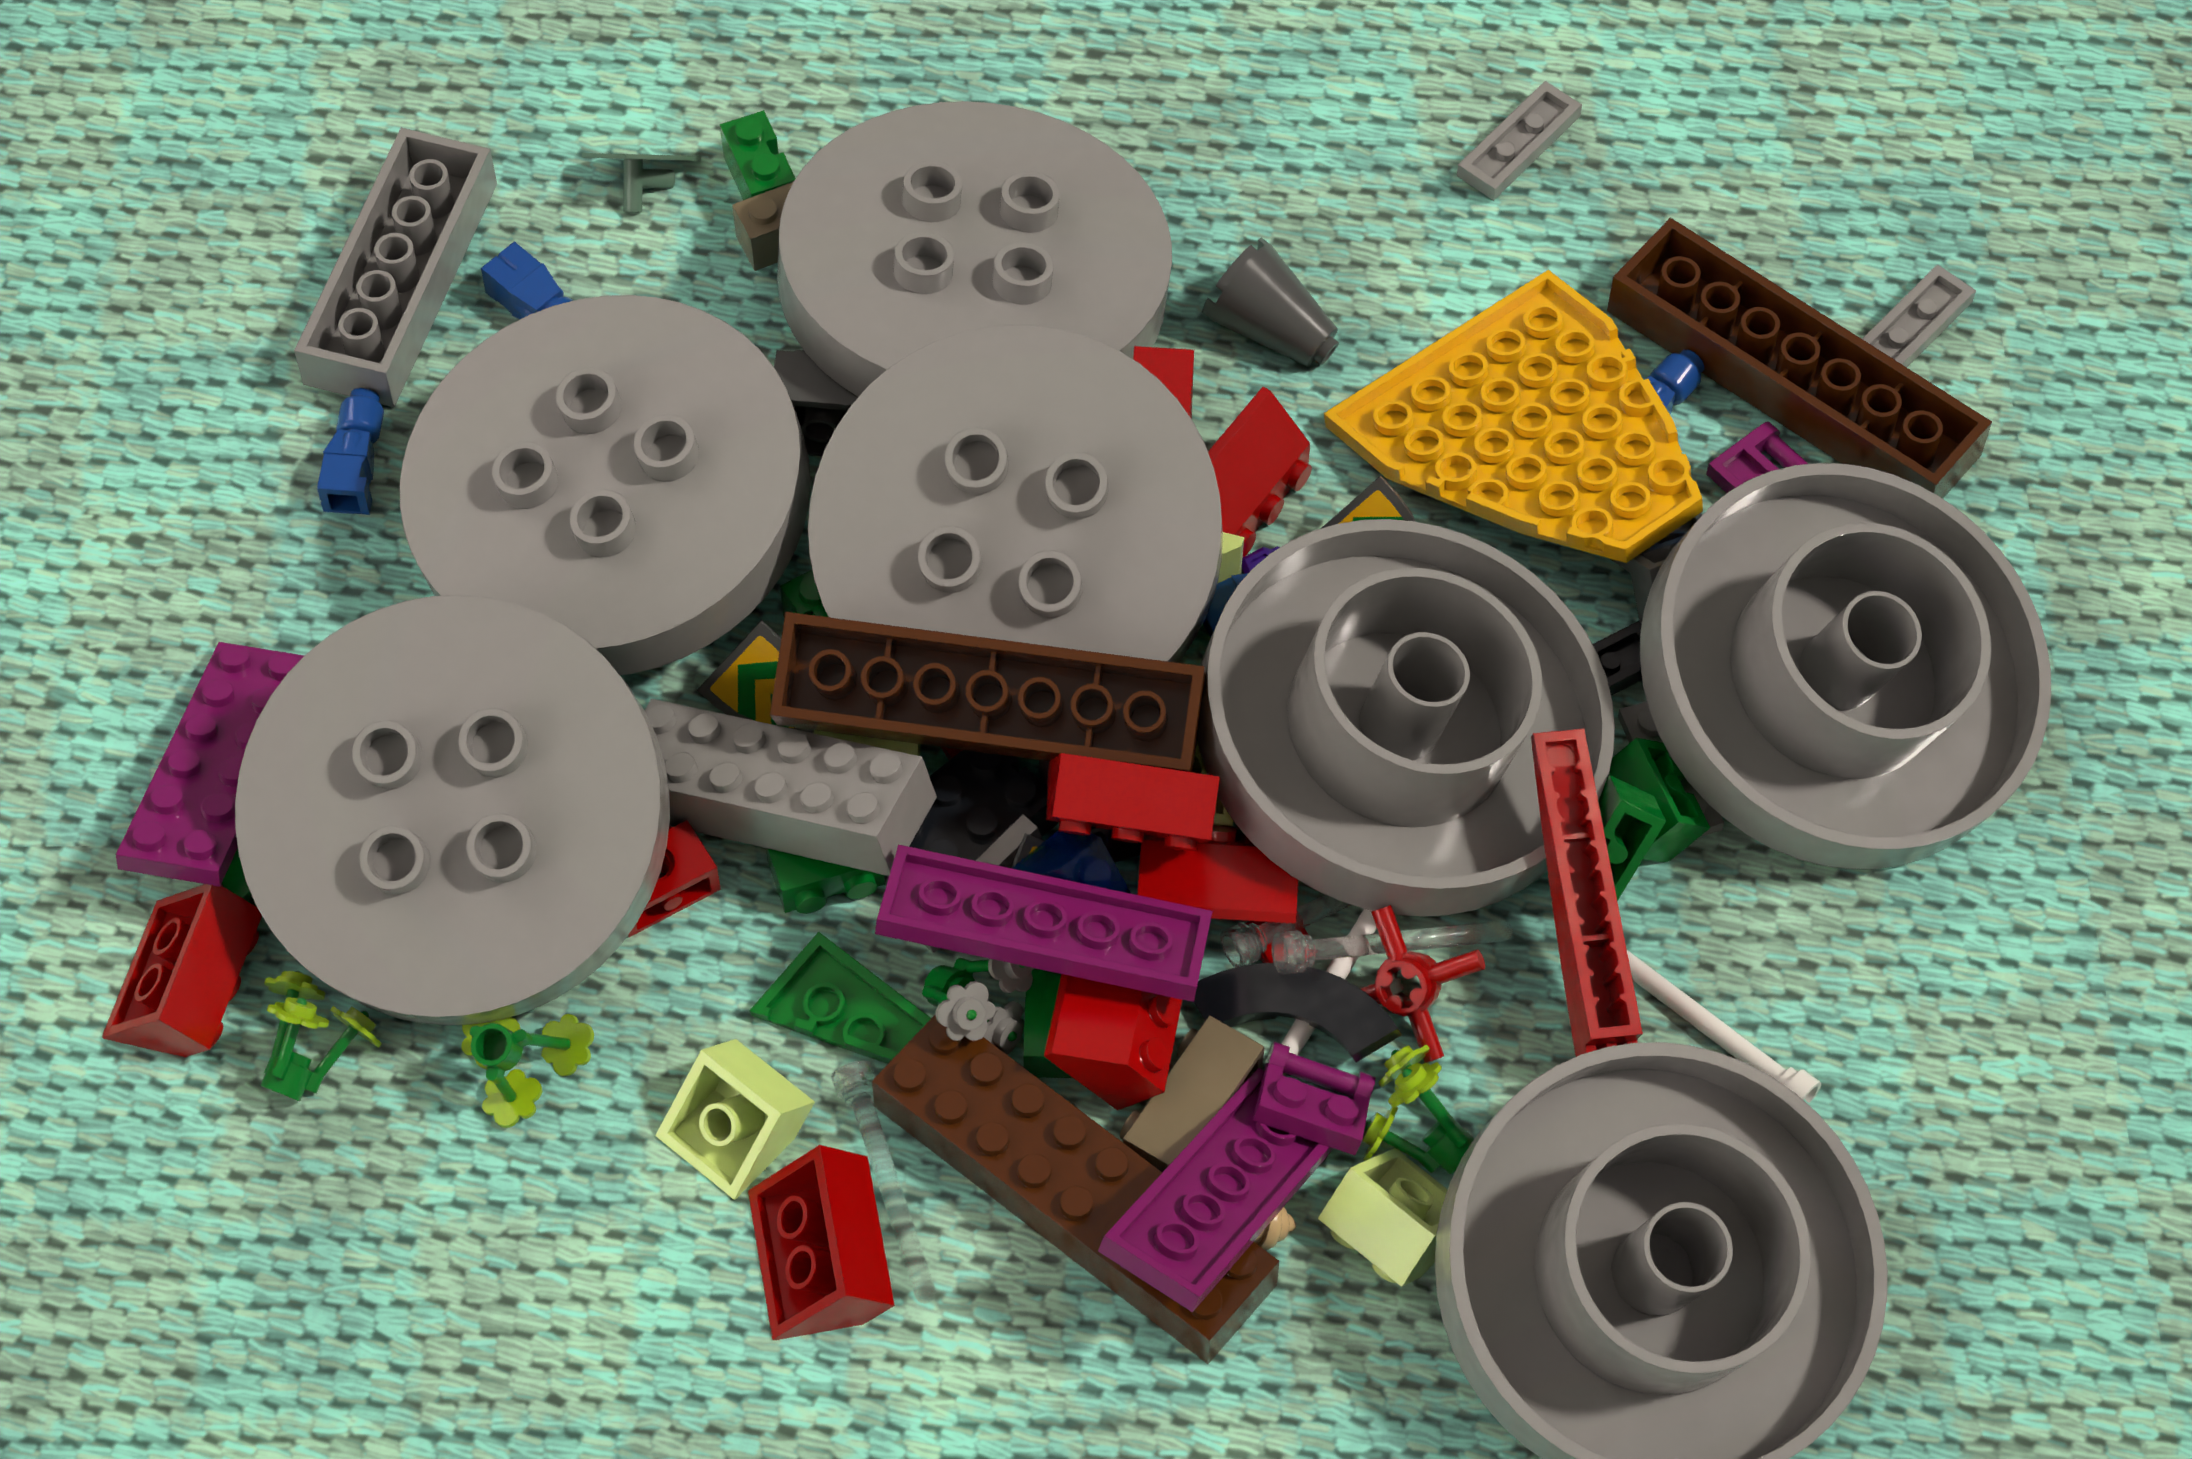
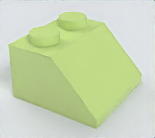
[655,1039,815,1200]
[1318,1148,1448,1287]

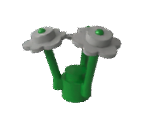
[922,958,1033,1055]

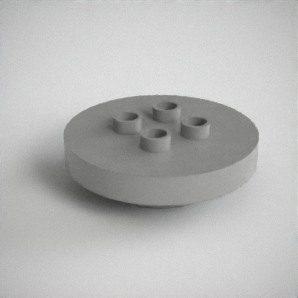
[777,101,1172,397]
[400,295,811,675]
[808,324,1223,663]
[1640,463,2051,869]
[1197,519,1615,917]
[235,595,670,1025]
[1435,1042,1888,1459]

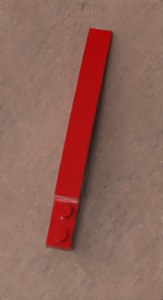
[1531,729,1643,1057]

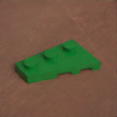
[749,932,931,1064]

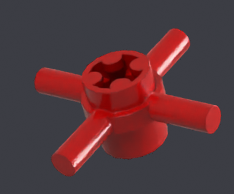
[1360,905,1485,1063]

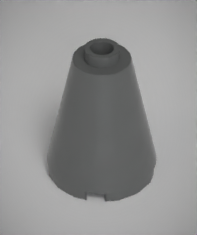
[1202,237,1339,367]

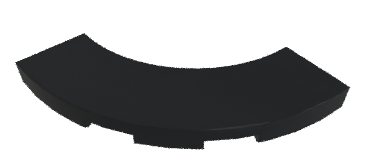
[1194,963,1401,1063]

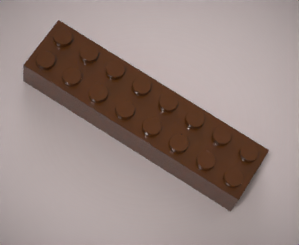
[1607,217,1992,499]
[770,612,1206,772]
[872,1015,1279,1364]

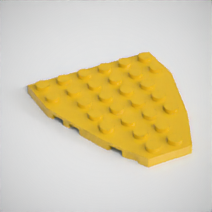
[1324,270,1703,563]

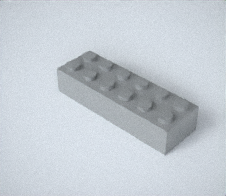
[294,127,497,407]
[644,699,937,876]

